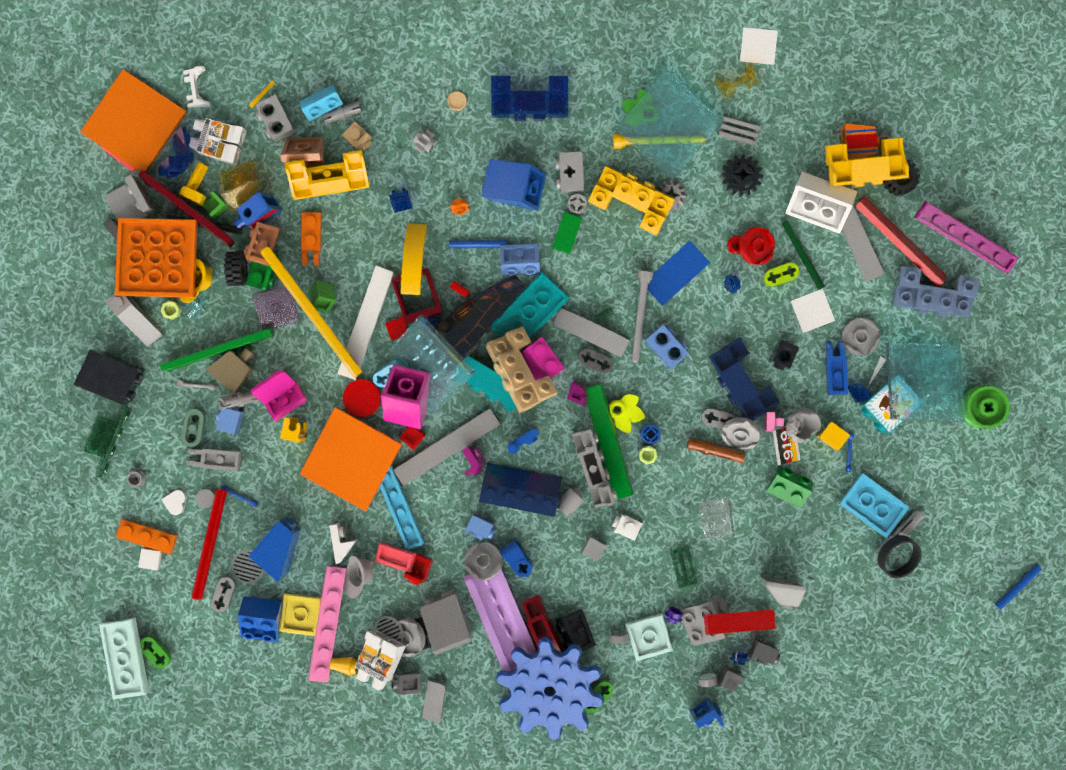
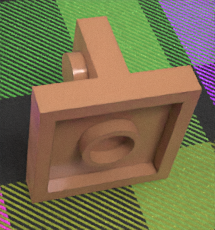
[281,137,325,168]

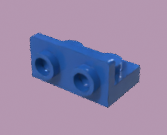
[689,698,725,728]

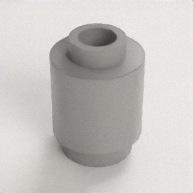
[557,488,585,516]

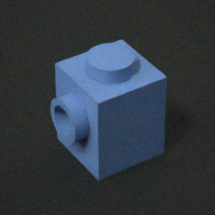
[216,406,244,434]

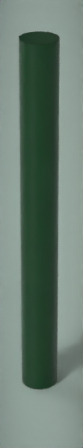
[782,220,825,290]

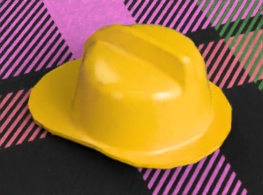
[179,259,213,303]

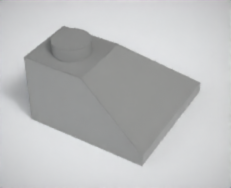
[760,576,806,609]

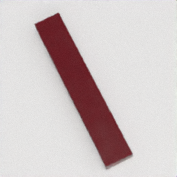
[138,170,235,248]

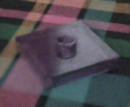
[252,286,300,330]

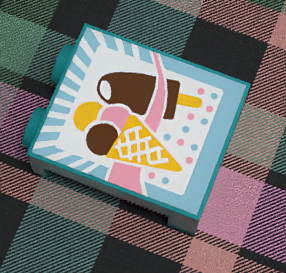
[859,374,924,434]

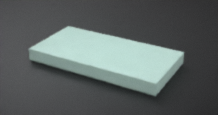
[99,618,150,699]

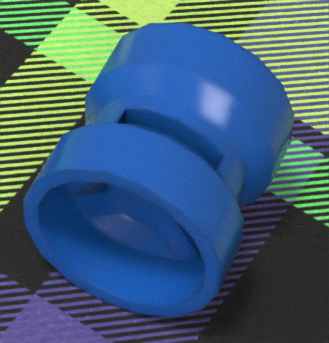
[640,424,661,444]

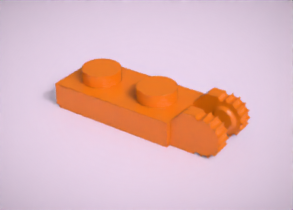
[301,212,322,266]

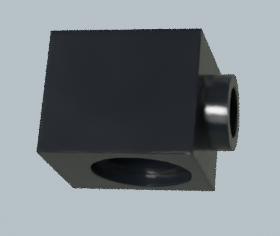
[770,340,800,371]

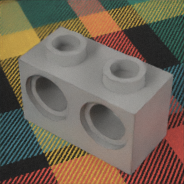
[255,94,296,142]

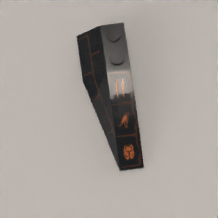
[421,275,525,373]

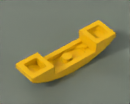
[401,223,427,295]

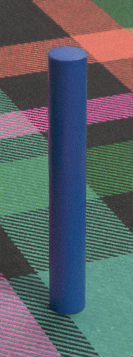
[449,240,507,248]
[995,564,1042,610]

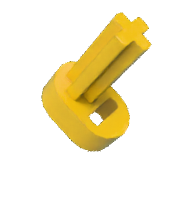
[178,162,209,207]

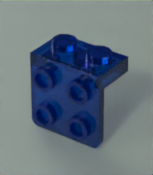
[158,126,194,178]

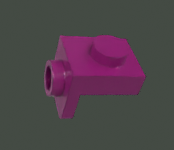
[462,445,487,476]

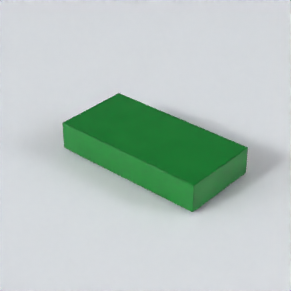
[552,212,582,255]

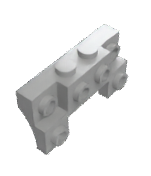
[572,429,617,508]

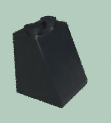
[73,349,144,405]

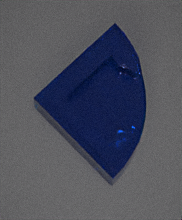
[848,383,872,403]

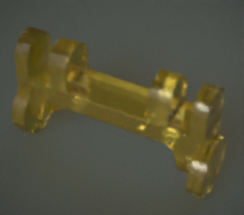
[715,63,758,100]

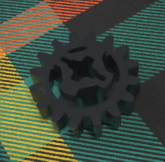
[720,154,763,197]

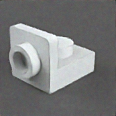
[612,513,643,541]

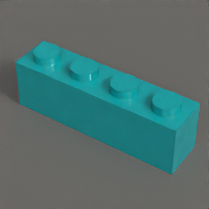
[451,356,517,412]

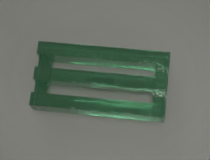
[669,546,698,588]

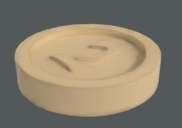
[447,91,467,111]

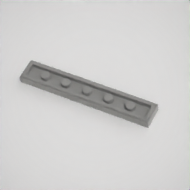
[819,173,884,282]
[394,408,500,486]

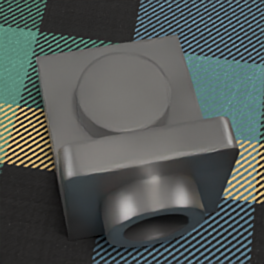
[391,672,421,695]

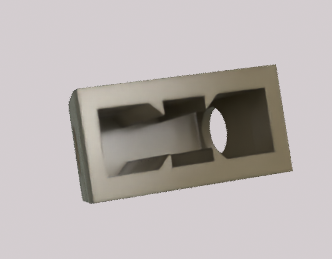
[206,348,254,394]

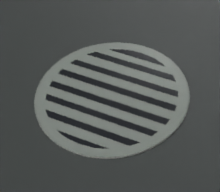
[231,550,264,584]
[374,616,404,643]

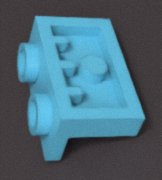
[299,85,343,121]

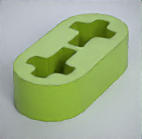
[763,263,800,287]

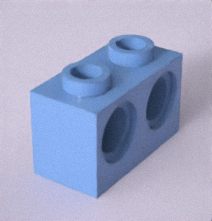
[645,325,689,369]

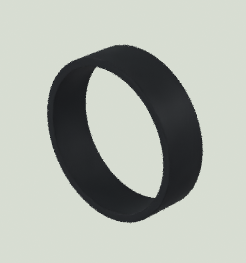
[878,535,921,578]

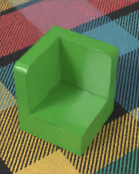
[203,190,231,220]
[308,280,336,313]

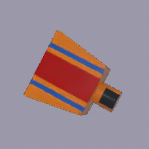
[841,124,888,159]

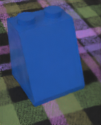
[482,159,546,211]
[248,517,301,582]

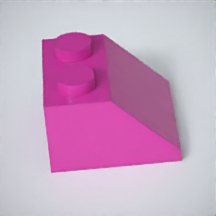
[521,337,565,381]

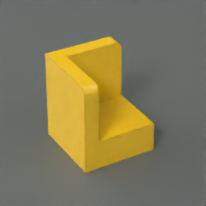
[816,422,850,451]

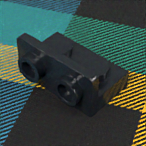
[555,609,596,652]

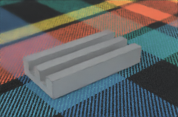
[718,117,761,146]

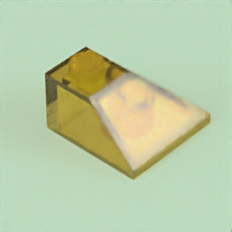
[218,160,259,212]

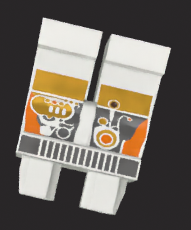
[188,118,247,166]
[355,630,406,690]

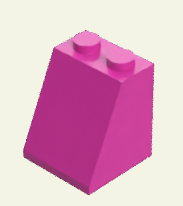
[381,364,431,429]

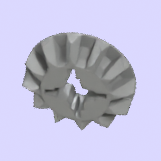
[657,180,686,211]

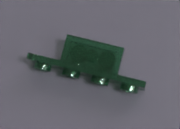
[83,404,130,478]

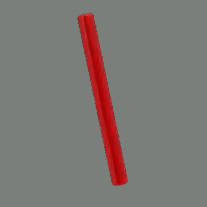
[191,488,227,600]

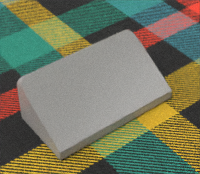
[422,680,447,723]

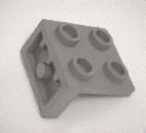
[105,175,156,221]

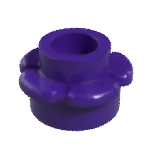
[664,607,683,624]

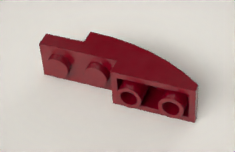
[521,595,565,653]

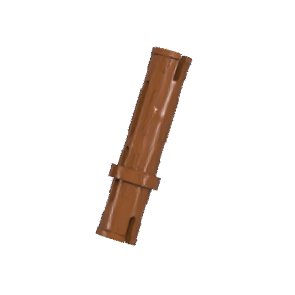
[686,437,746,464]

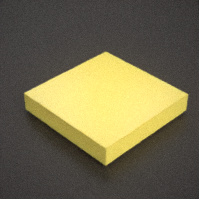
[279,593,321,636]

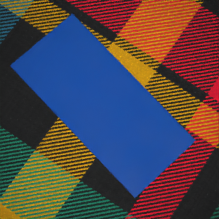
[647,240,710,306]

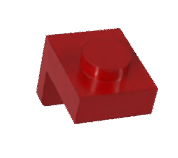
[403,553,433,585]

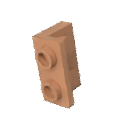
[244,222,280,266]

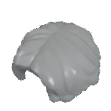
[786,408,821,443]

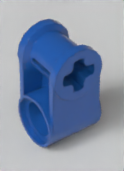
[500,539,533,577]

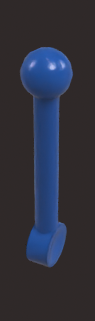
[846,432,854,472]
[221,485,258,507]

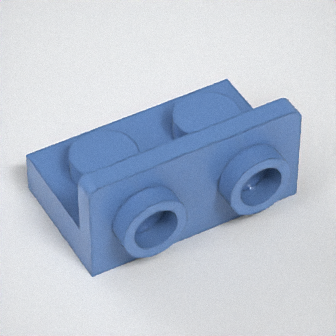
[500,243,540,276]

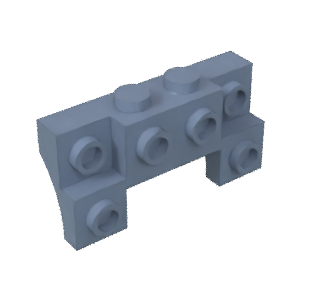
[891,266,979,318]

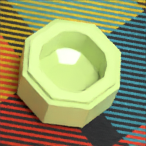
[161,300,182,320]
[638,445,658,464]

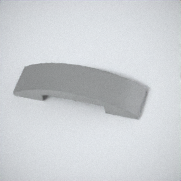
[553,308,630,358]

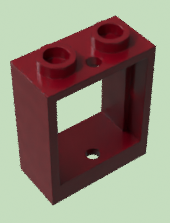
[391,266,443,325]

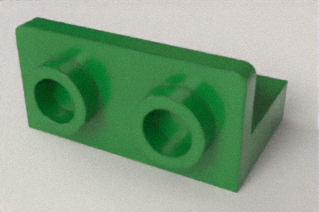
[246,252,281,291]

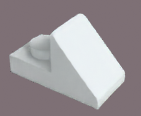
[329,523,358,564]

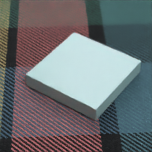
[625,613,673,661]

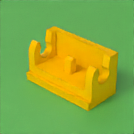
[280,417,307,443]

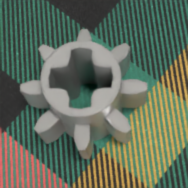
[413,129,437,154]

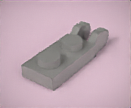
[186,448,242,471]

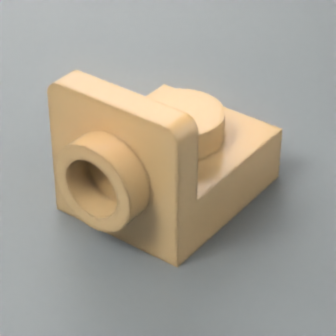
[342,121,372,151]

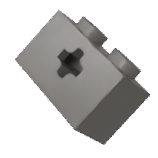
[555,152,584,194]

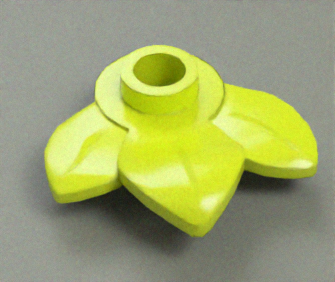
[609,394,645,433]

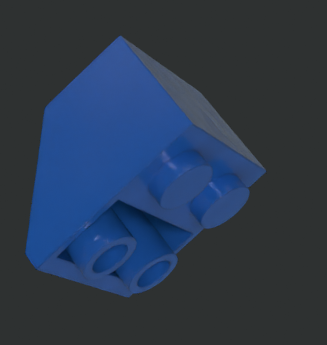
[238,596,282,642]

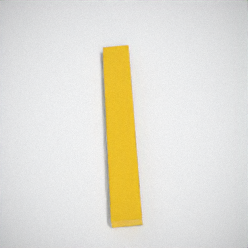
[261,246,362,378]

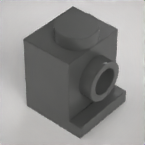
[748,638,780,665]

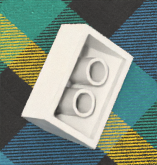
[785,172,857,233]

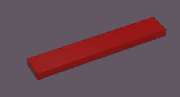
[856,196,947,287]

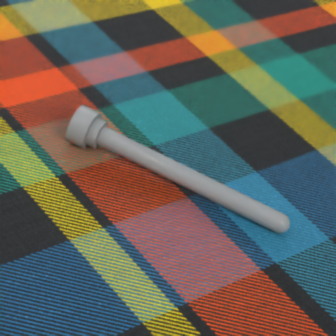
[632,271,653,363]

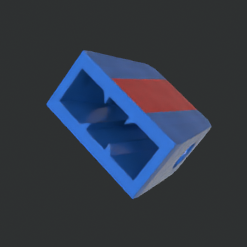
[234,192,283,230]

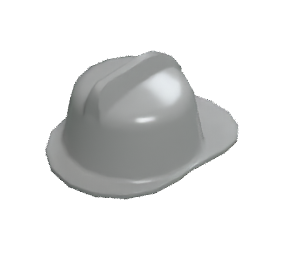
[344,556,374,598]

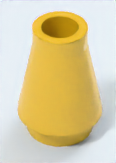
[330,657,358,676]

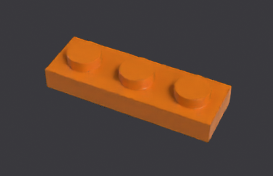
[116,518,178,554]

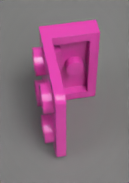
[251,370,307,421]

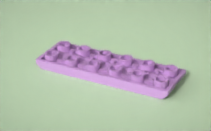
[464,568,537,671]

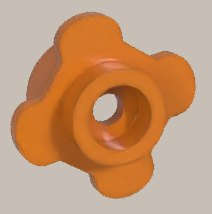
[450,199,470,215]

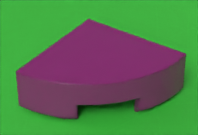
[567,380,587,406]

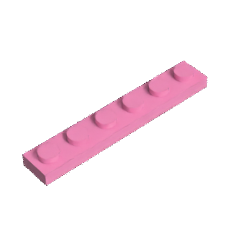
[308,565,346,682]

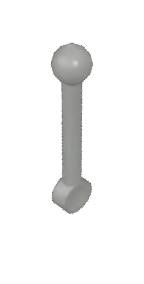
[176,380,216,390]

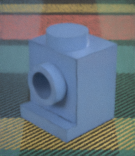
[464,513,495,540]

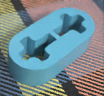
[373,360,405,387]

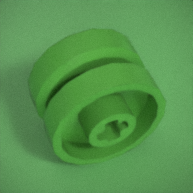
[958,386,1010,429]

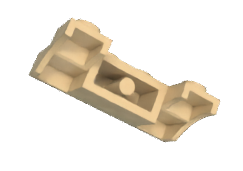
[486,327,558,413]

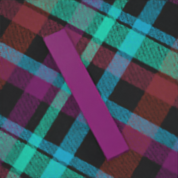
[914,201,1019,274]

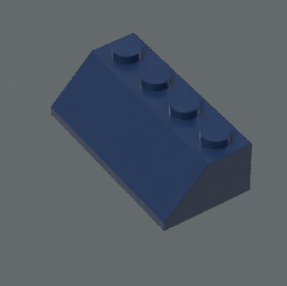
[479,463,562,517]

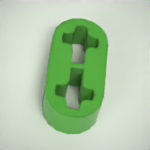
[140,635,171,669]
[585,680,613,713]

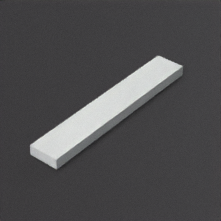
[338,266,394,380]

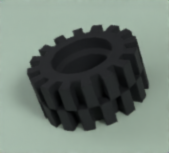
[883,160,920,196]
[224,251,248,286]

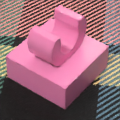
[763,412,784,432]

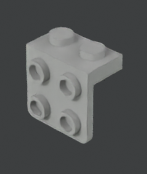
[681,594,731,646]

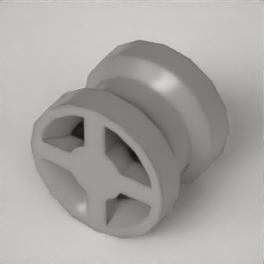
[568,194,587,215]

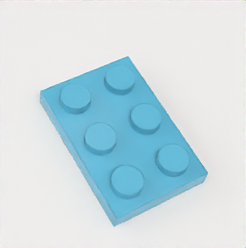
[838,473,909,538]

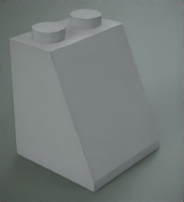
[420,590,474,655]

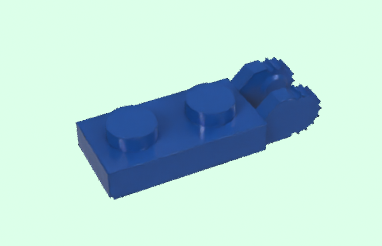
[825,341,848,395]

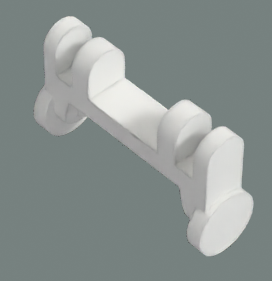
[183,66,210,108]

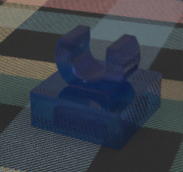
[389,188,413,213]

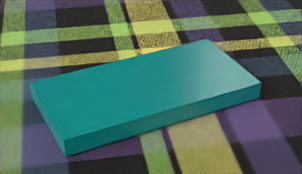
[491,272,569,351]

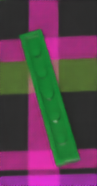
[160,329,275,372]
[585,384,634,500]

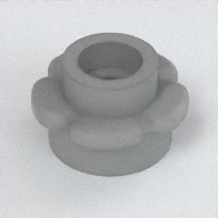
[127,469,146,488]

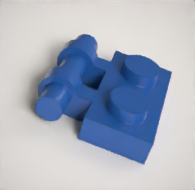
[507,427,539,454]

